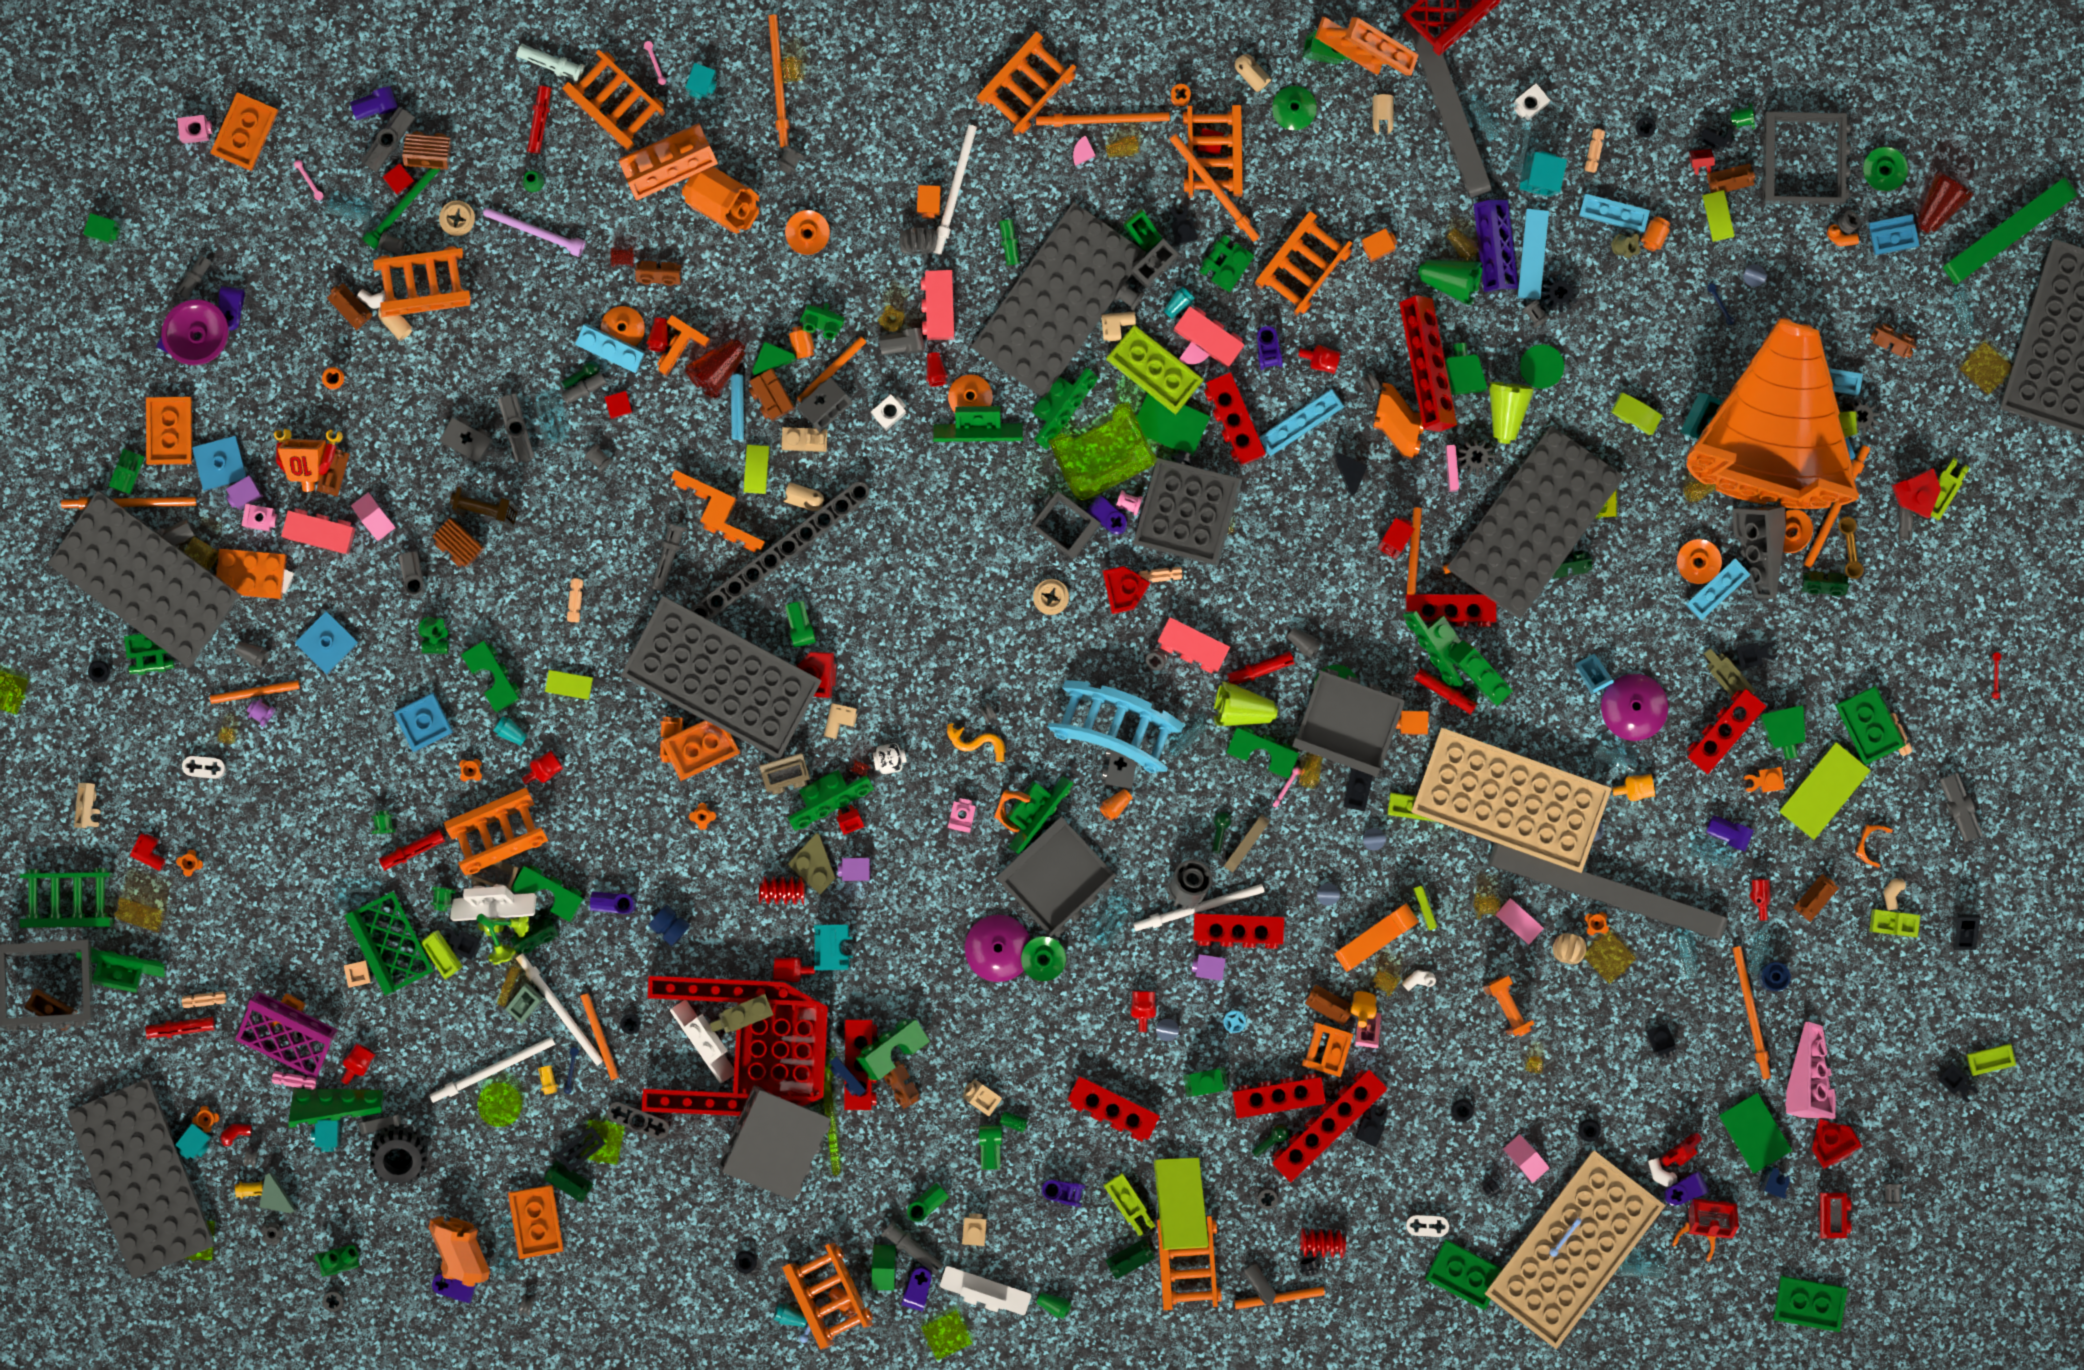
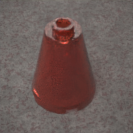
[1916,170,1974,234]
[685,339,746,400]

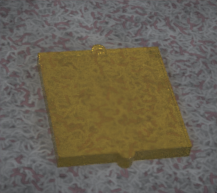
[1959,342,2012,395]
[1584,931,1636,984]

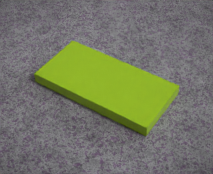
[1106,325,1204,415]
[1779,742,1871,840]
[1154,1158,1209,1250]

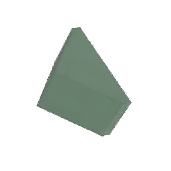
[505,983,545,1024]
[259,1173,297,1213]

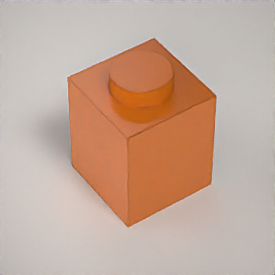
[917,185,941,219]
[1361,228,1397,263]
[1396,711,1428,735]

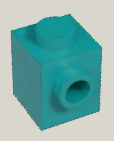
[685,63,717,100]
[311,1120,341,1152]
[176,1123,212,1159]

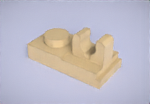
[782,427,827,452]
[74,783,100,828]

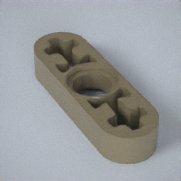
[1224,814,1271,873]

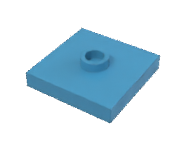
[192,436,247,491]
[295,611,359,674]
[393,692,454,752]

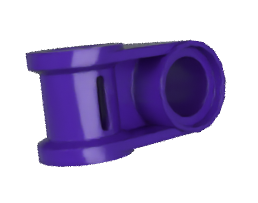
[218,286,245,331]
[1256,326,1283,370]
[1085,495,1127,535]
[1664,1171,1709,1206]
[1041,1179,1086,1207]
[901,1266,932,1312]
[432,1273,476,1303]

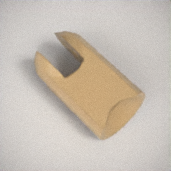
[1235,54,1272,93]
[1372,94,1394,135]
[378,307,412,341]
[784,482,824,511]

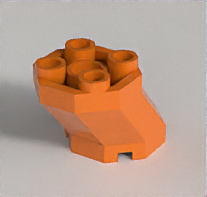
[682,166,759,234]
[1373,382,1424,459]
[429,1216,490,1287]

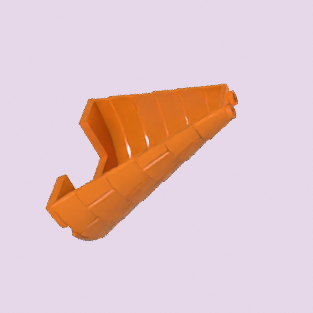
[1687,318,1859,509]

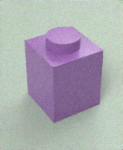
[226,476,263,510]
[838,858,870,881]
[1192,954,1226,981]

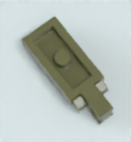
[1703,648,1756,697]
[710,994,774,1033]

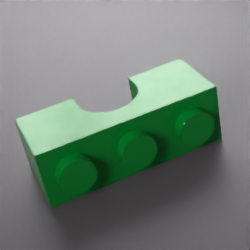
[1447,640,1513,707]
[461,641,521,713]
[1226,726,1299,779]
[511,864,585,922]
[856,1018,930,1080]

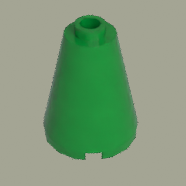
[1418,260,1482,305]

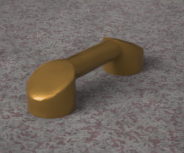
[1838,517,1864,579]

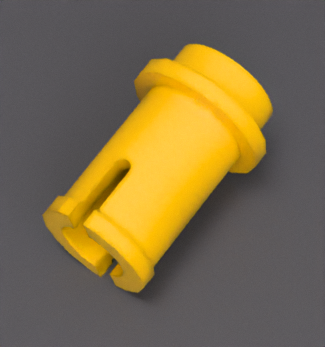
[538,1065,559,1095]
[235,1181,263,1199]

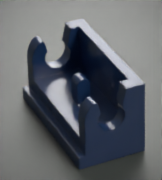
[1759,1166,1790,1199]

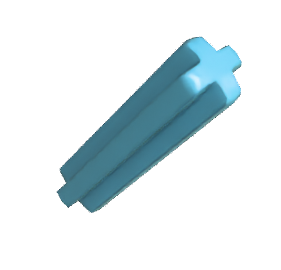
[731,374,744,440]

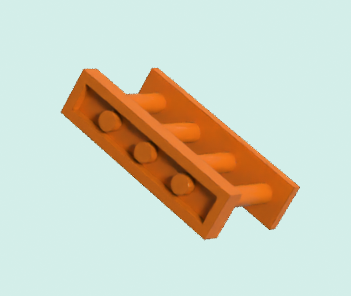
[1315,17,1418,75]
[977,31,1076,136]
[562,50,665,152]
[1183,105,1243,198]
[618,123,718,201]
[1255,211,1353,316]
[373,246,470,318]
[444,787,548,876]
[1482,976,1534,1036]
[1157,1215,1222,1310]
[782,1243,873,1350]

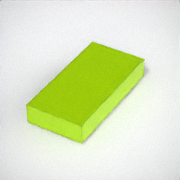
[545,670,593,700]
[1413,886,1437,931]
[420,930,463,980]
[1966,1043,2016,1076]

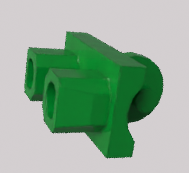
[799,302,845,340]
[109,449,145,495]
[314,1245,360,1277]

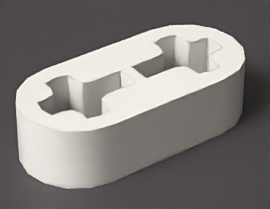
[182,756,226,779]
[1406,1215,1449,1237]

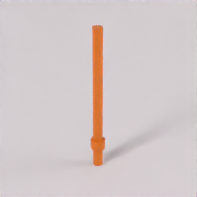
[768,14,789,148]
[1036,112,1170,127]
[1169,133,1260,242]
[1803,445,1871,569]
[61,497,197,510]
[1732,946,1772,1080]

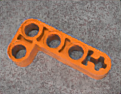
[1334,903,1420,972]

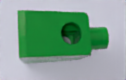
[1302,30,1353,64]
[1445,343,1487,395]
[1758,705,1805,760]
[1183,1067,1229,1097]

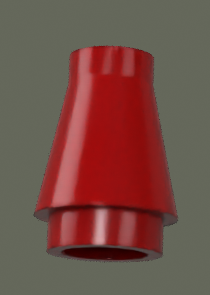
[647,318,669,352]
[926,352,948,387]

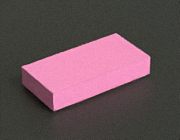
[1445,445,1459,492]
[1495,898,1544,945]

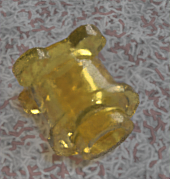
[780,57,804,83]
[878,305,905,332]
[1473,892,1500,919]
[1373,968,1401,997]

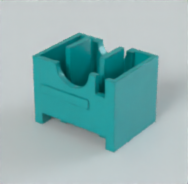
[1518,151,1567,197]
[814,925,853,970]

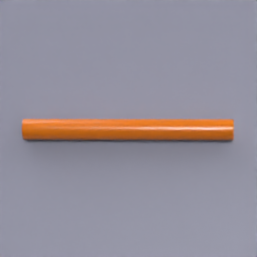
[797,336,867,402]
[1407,507,1422,595]
[210,680,300,704]
[580,993,619,1080]
[1234,1286,1325,1309]

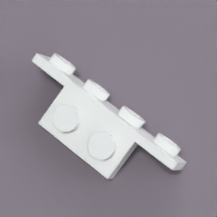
[450,884,537,921]
[670,1000,734,1083]
[940,1266,1031,1315]

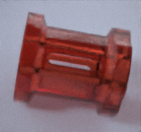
[611,247,634,267]

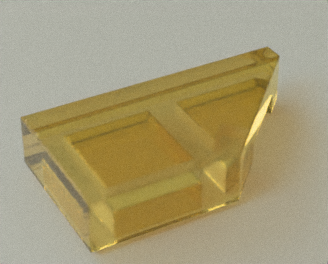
[497,966,522,1007]

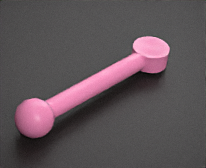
[644,41,666,85]
[294,160,323,200]
[1273,766,1301,808]

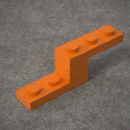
[671,470,766,553]

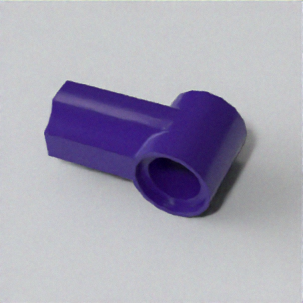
[350,86,398,121]
[1705,815,1754,852]
[590,891,636,915]

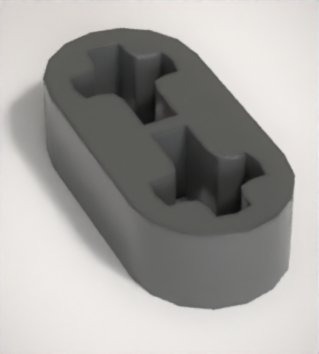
[358,1114,402,1134]

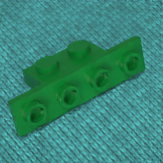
[1032,368,1099,450]
[933,406,1023,442]
[1402,611,1464,686]
[787,770,874,831]
[1006,776,1074,854]
[76,947,166,993]

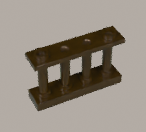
[450,487,519,530]

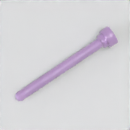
[483,208,586,257]

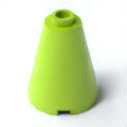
[1489,382,1534,444]
[1214,681,1278,726]

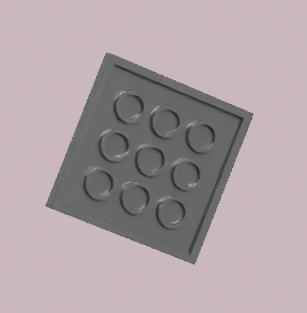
[1133,458,1242,566]

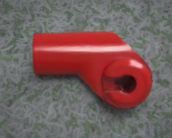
[220,1124,252,1146]

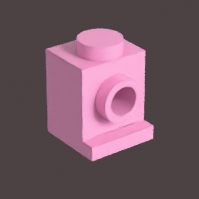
[242,504,278,532]
[948,798,976,833]

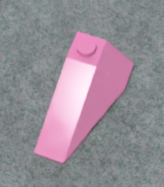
[1785,1022,1836,1119]

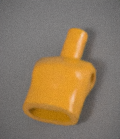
[1612,773,1655,801]
[1351,991,1377,1028]

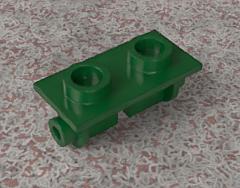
[1552,550,1592,579]
[1801,570,1849,597]
[510,918,559,955]
[544,1160,594,1203]
[1105,1238,1155,1280]

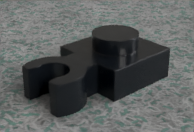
[1171,204,1198,246]
[1736,643,1778,670]
[445,928,483,961]
[1936,1063,1978,1103]
[1355,1105,1388,1147]

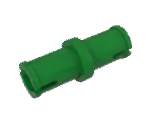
[999,219,1020,266]

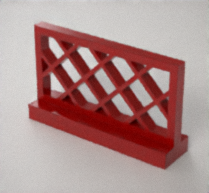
[1402,0,1501,56]

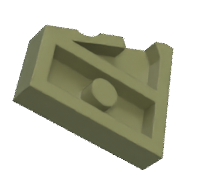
[788,833,836,895]

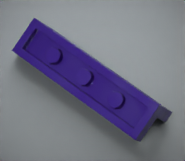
[1473,200,1518,292]

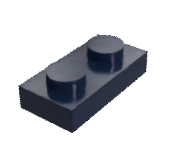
[829,1056,866,1096]

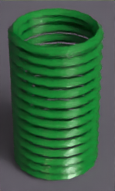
[421,639,449,654]
[999,1111,1028,1133]

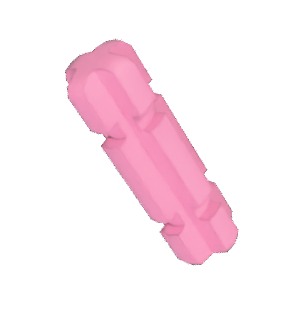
[272,1071,317,1090]

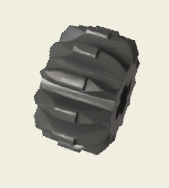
[899,228,937,255]
[1842,398,1880,436]
[1457,439,1495,477]

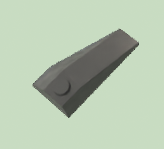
[1732,506,1786,599]

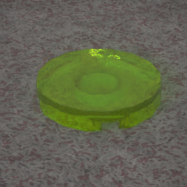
[477,1083,523,1127]

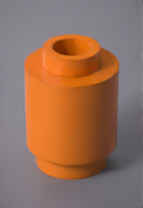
[1641,216,1670,251]
[789,325,815,359]

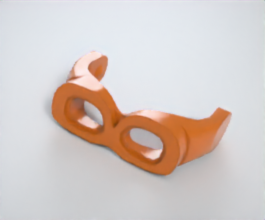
[994,789,1031,832]
[1855,824,1893,868]
[1672,1222,1716,1262]

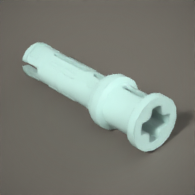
[517,44,585,83]

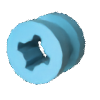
[1223,1011,1246,1033]

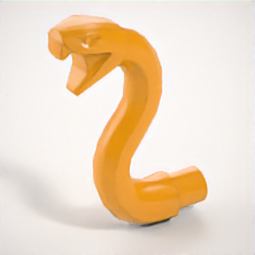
[947,723,1006,762]

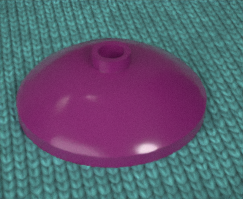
[161,300,229,365]
[1601,674,1668,741]
[965,915,1031,982]

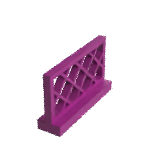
[235,991,338,1079]

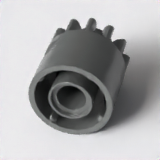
[1166,860,1212,910]

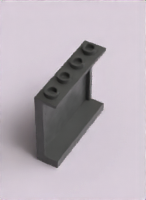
[1292,668,1406,777]
[996,816,1117,937]
[717,1085,831,1201]

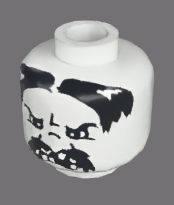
[873,743,906,774]

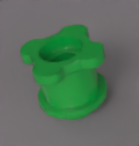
[1731,103,1755,129]
[418,617,448,644]
[371,810,396,834]
[430,887,456,912]

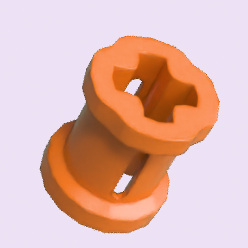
[1171,84,1191,107]

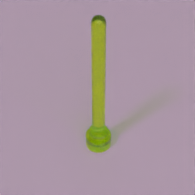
[824,1068,841,1176]

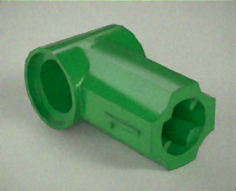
[785,601,816,648]
[979,1125,1002,1170]
[907,1183,949,1222]

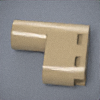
[1101,311,1136,341]
[824,703,857,739]

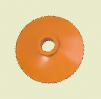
[785,210,830,255]
[600,306,645,347]
[948,375,993,413]
[1783,509,1813,553]
[1677,539,1722,584]

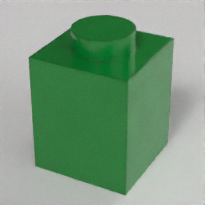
[83,213,120,245]

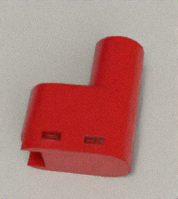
[130,833,166,871]

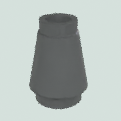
[1287,627,1322,658]
[235,641,270,668]

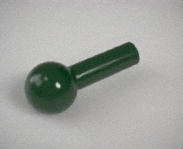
[560,361,600,389]
[1212,812,1232,854]
[1251,1124,1289,1158]

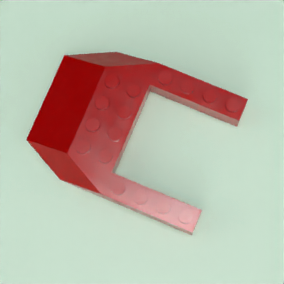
[642,976,828,1116]

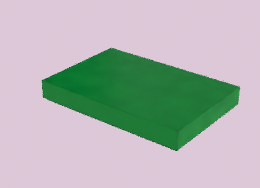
[1131,393,1210,457]
[1835,685,1906,765]
[1718,1092,1792,1174]
[1425,1239,1502,1310]
[1772,1275,1848,1332]

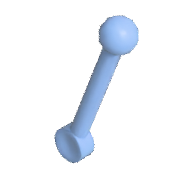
[1549,1217,1582,1257]
[800,1299,825,1343]

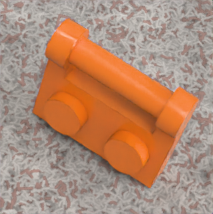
[1302,1022,1353,1077]

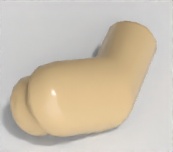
[1884,878,1906,911]

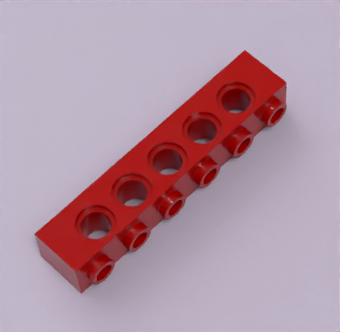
[1399,295,1457,432]
[1271,1069,1388,1183]

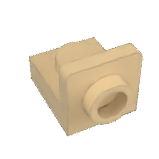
[962,1079,1002,1116]
[962,1213,987,1246]

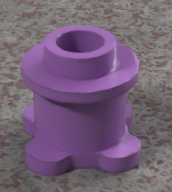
[247,699,276,727]

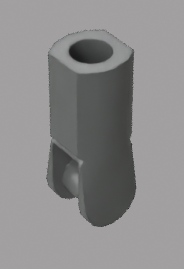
[1244,1264,1276,1305]

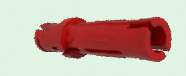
[526,86,552,154]
[1227,651,1295,685]
[1414,667,1478,715]
[378,829,445,871]
[145,1016,215,1039]

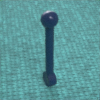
[1707,283,1735,325]
[563,1047,579,1094]

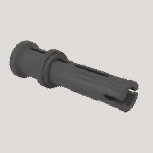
[1897,473,1918,540]
[651,523,686,592]
[881,1220,944,1275]

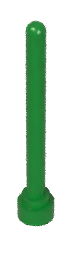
[361,168,440,250]

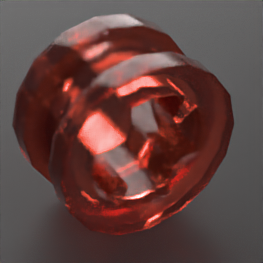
[849,760,872,777]

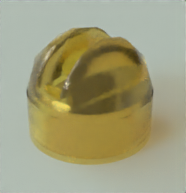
[217,726,236,744]
[1525,1056,1544,1074]

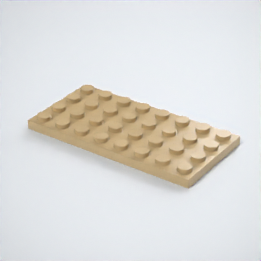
[1411,728,1612,873]
[1484,1150,1666,1349]

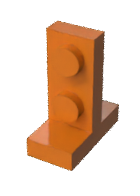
[657,315,710,377]

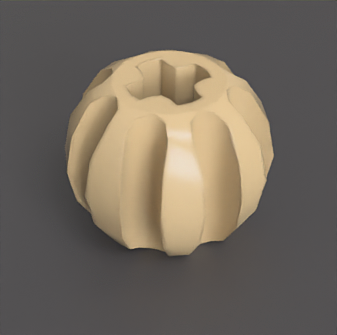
[1553,933,1586,964]

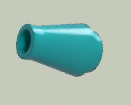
[1163,286,1195,319]
[493,716,528,746]
[773,1303,807,1328]

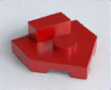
[1892,468,1941,518]
[1102,566,1151,615]
[797,651,837,698]
[1812,1119,1863,1170]
[1660,1132,1702,1166]

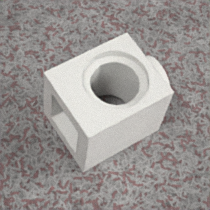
[1514,84,1550,120]
[871,395,906,431]

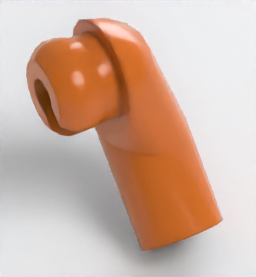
[1827,224,1859,247]

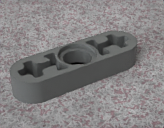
[607,1102,670,1139]

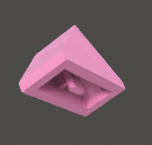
[351,492,396,541]
[1354,1013,1381,1048]
[1503,1134,1549,1183]

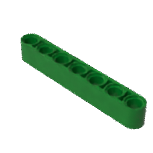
[1942,177,2079,285]

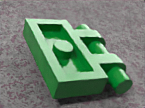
[1198,235,1255,293]
[124,634,175,675]

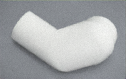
[357,289,386,309]
[1402,970,1436,991]
[1648,1158,1677,1186]

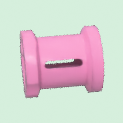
[1116,490,1143,516]

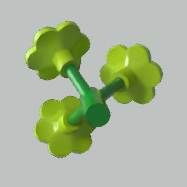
[477,914,529,965]

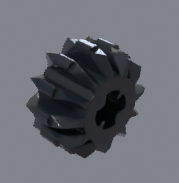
[1541,274,1579,313]

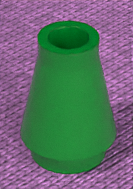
[522,170,544,192]
[1036,1292,1072,1319]

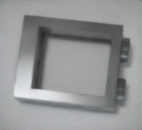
[1030,491,1101,561]

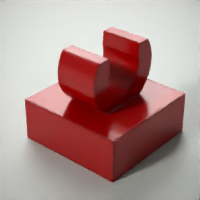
[1689,149,1715,175]
[836,805,864,835]

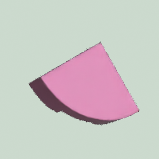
[1073,136,1096,166]
[1179,342,1209,365]

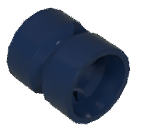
[648,905,691,947]
[1758,962,1791,992]

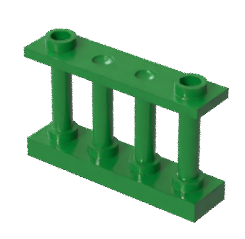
[20,868,114,928]

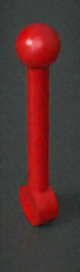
[1991,652,2002,699]

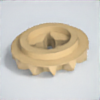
[439,201,475,236]
[1033,579,1069,615]

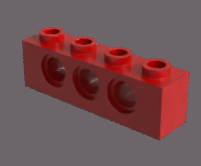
[1203,372,1266,467]
[1377,517,1415,559]
[1405,594,1496,627]
[1687,688,1766,774]
[1193,913,1284,949]
[844,1020,877,1110]
[1232,1073,1326,1119]
[1067,1076,1160,1142]

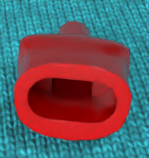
[1298,345,1342,374]
[521,749,564,785]
[1749,879,1771,921]
[773,957,815,982]
[1130,991,1156,1032]
[341,1042,376,1085]

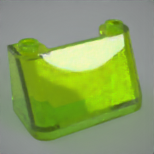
[1048,401,1157,500]

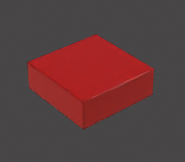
[1198,128,1224,156]
[383,163,415,195]
[605,391,632,419]

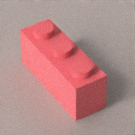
[921,270,954,340]
[1174,306,1245,369]
[281,508,356,555]
[1157,617,1230,674]

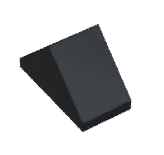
[1334,453,1368,498]
[1953,914,1981,950]

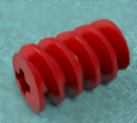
[759,876,805,905]
[1300,1228,1346,1259]

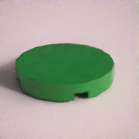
[1519,344,1565,390]

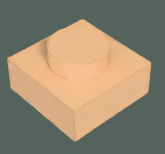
[344,961,372,988]

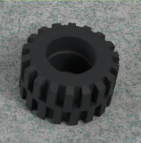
[370,1124,427,1186]

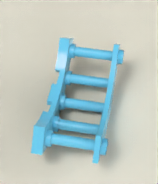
[1047,680,1184,773]

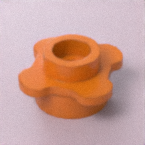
[459,759,482,782]
[689,803,716,830]
[176,850,203,876]
[1585,912,1609,936]
[192,1106,219,1133]

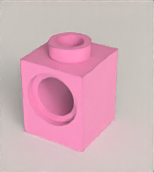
[177,115,213,144]

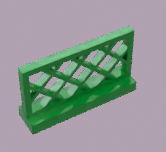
[344,891,434,996]

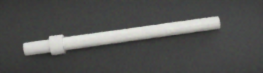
[933,125,977,255]
[1133,884,1264,931]
[516,953,604,1066]
[429,1036,555,1103]

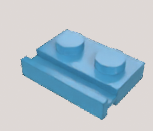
[1868,214,1920,256]

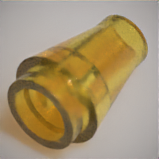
[1106,135,1140,158]
[1446,228,1479,261]
[1683,480,1716,503]
[1298,754,1323,789]

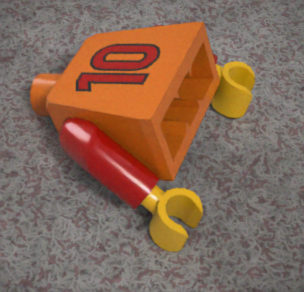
[274,429,343,492]

